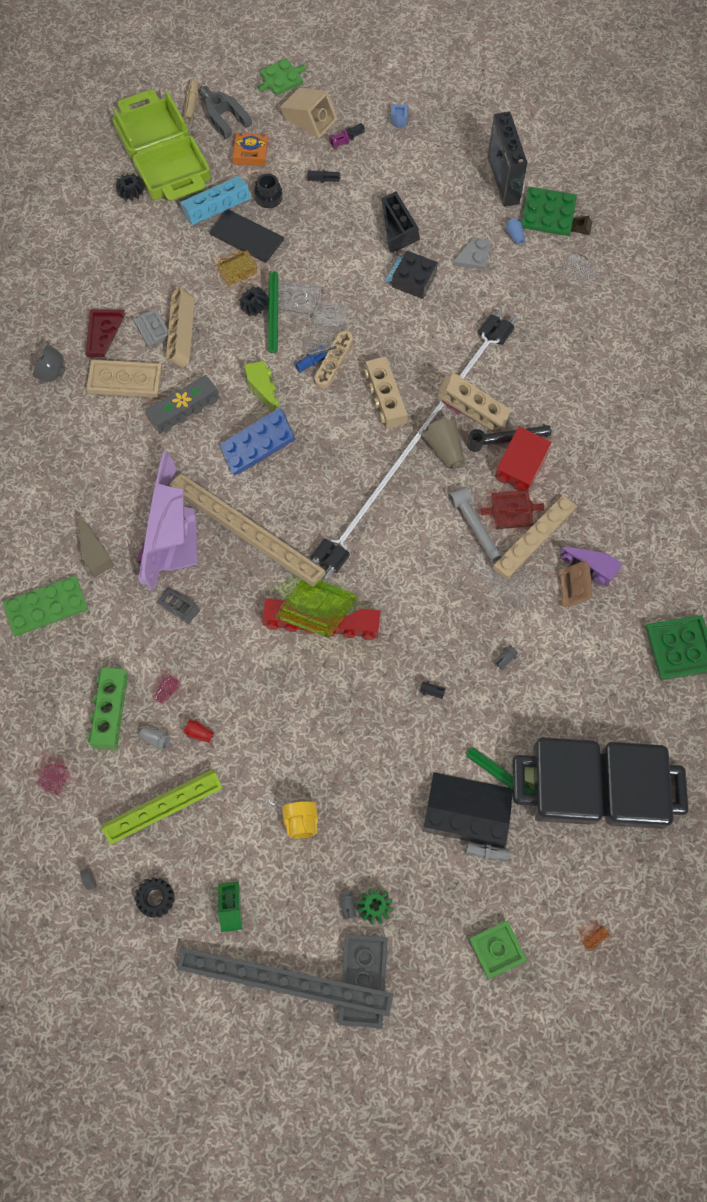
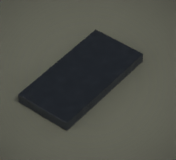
[210,209,284,263]

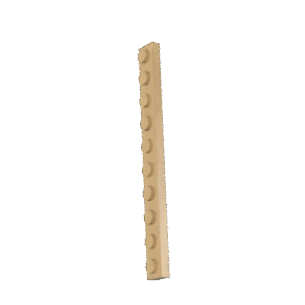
[169,474,325,587]

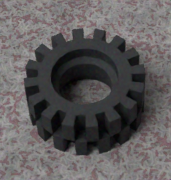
[135,877,175,918]

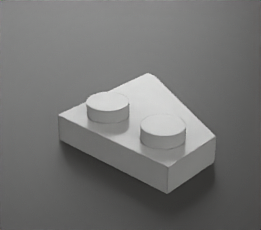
[453,238,491,270]

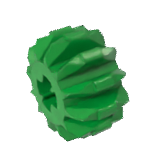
[357,888,393,925]

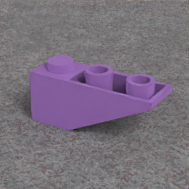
[560,546,623,587]

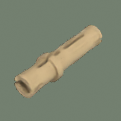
[182,79,200,123]

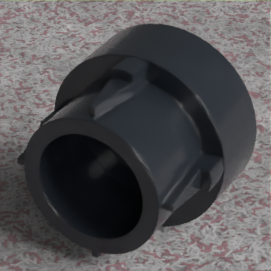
[254,173,283,209]

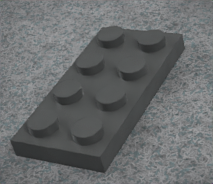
[338,934,388,1029]

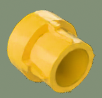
[282,801,318,839]

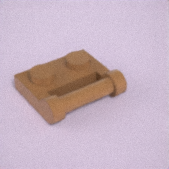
[557,561,593,607]

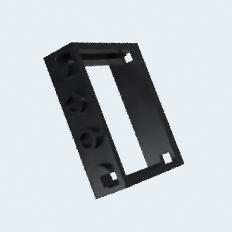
[487,111,528,207]

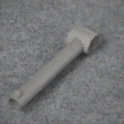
[448,486,502,563]

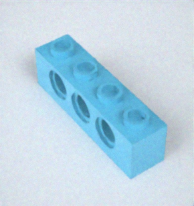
[180,176,251,225]

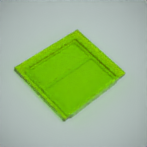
[276,580,358,638]

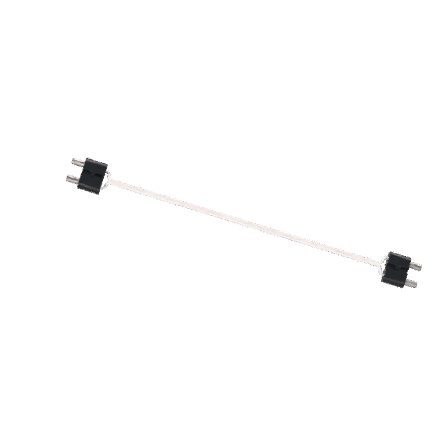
[310,309,517,580]

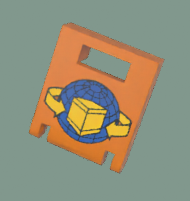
[232,133,269,166]

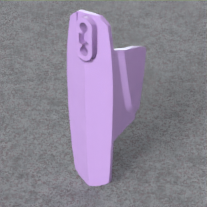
[139,451,198,589]

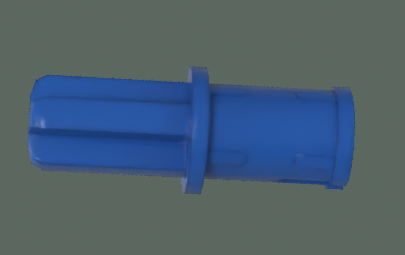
[294,347,327,373]

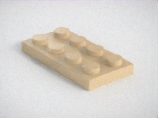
[86,360,163,398]

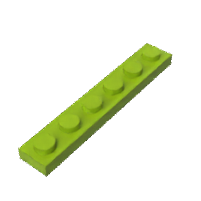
[101,769,223,845]

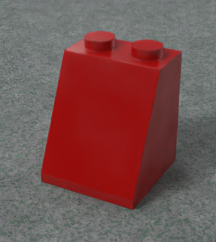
[495,426,552,493]

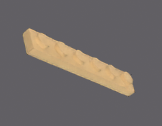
[493,495,577,580]

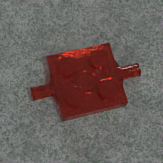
[480,490,544,529]

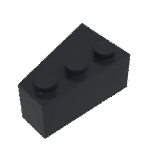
[381,191,420,253]

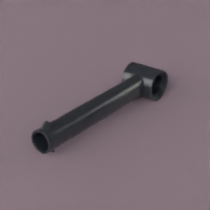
[467,424,551,452]

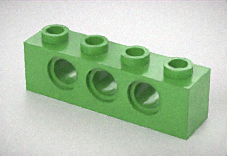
[88,668,128,751]

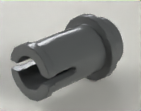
[493,646,518,670]
[338,891,357,919]

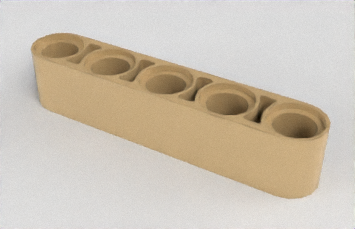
[166,287,195,368]

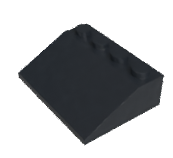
[422,772,513,848]

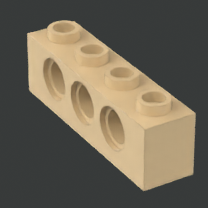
[363,356,408,429]
[437,373,511,433]

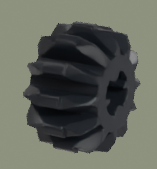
[116,172,144,202]
[239,286,268,317]

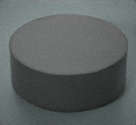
[80,868,97,890]

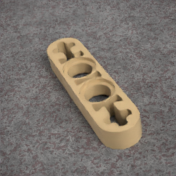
[315,331,353,389]

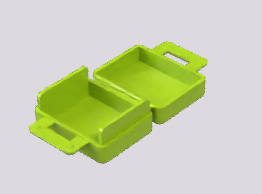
[113,90,211,201]

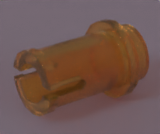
[582,925,610,951]

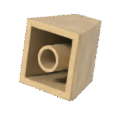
[280,87,338,139]

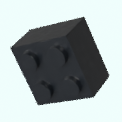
[392,251,438,299]

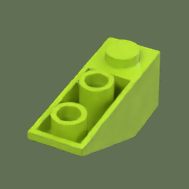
[244,361,279,412]

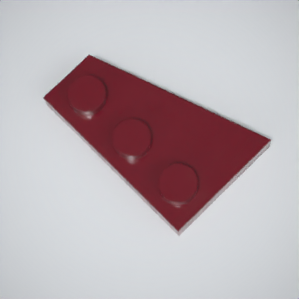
[86,310,126,357]

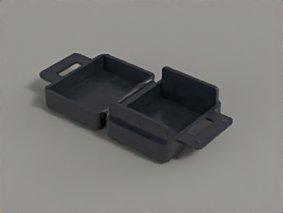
[512,737,689,829]

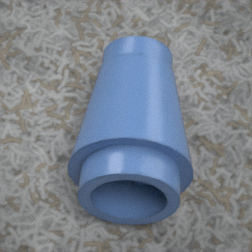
[506,218,525,245]

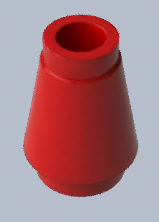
[183,719,214,743]

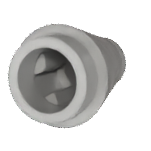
[139,727,171,750]

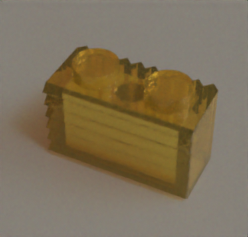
[217,250,258,287]

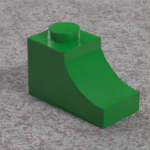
[218,881,243,932]

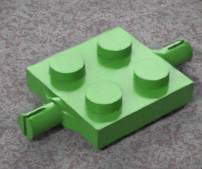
[257,58,306,96]

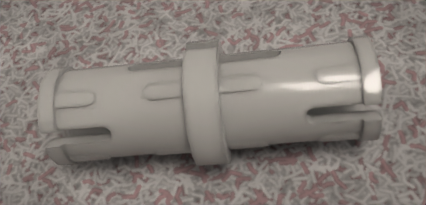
[466,841,510,862]

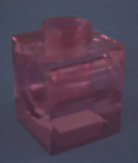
[36,762,70,796]

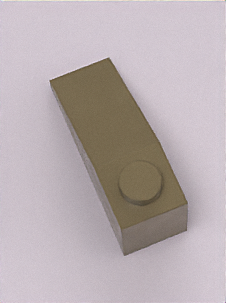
[78,517,114,578]

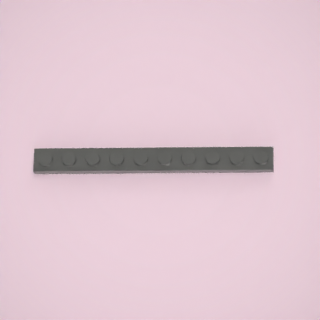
[177,948,394,1017]

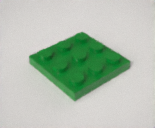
[521,186,577,236]
[645,615,707,681]

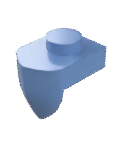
[391,104,409,128]

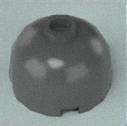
[33,345,66,382]

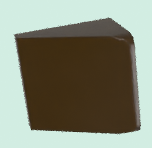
[571,215,592,235]

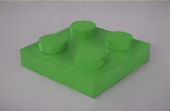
[469,920,527,980]

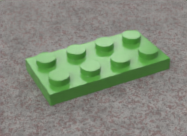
[3,575,89,637]

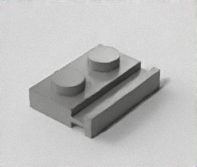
[133,309,168,348]

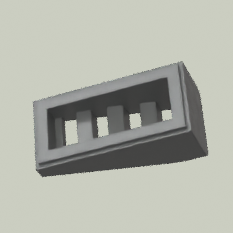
[157,588,200,625]

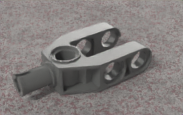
[200,86,252,140]

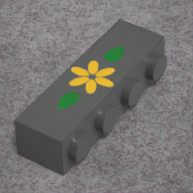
[146,375,219,434]

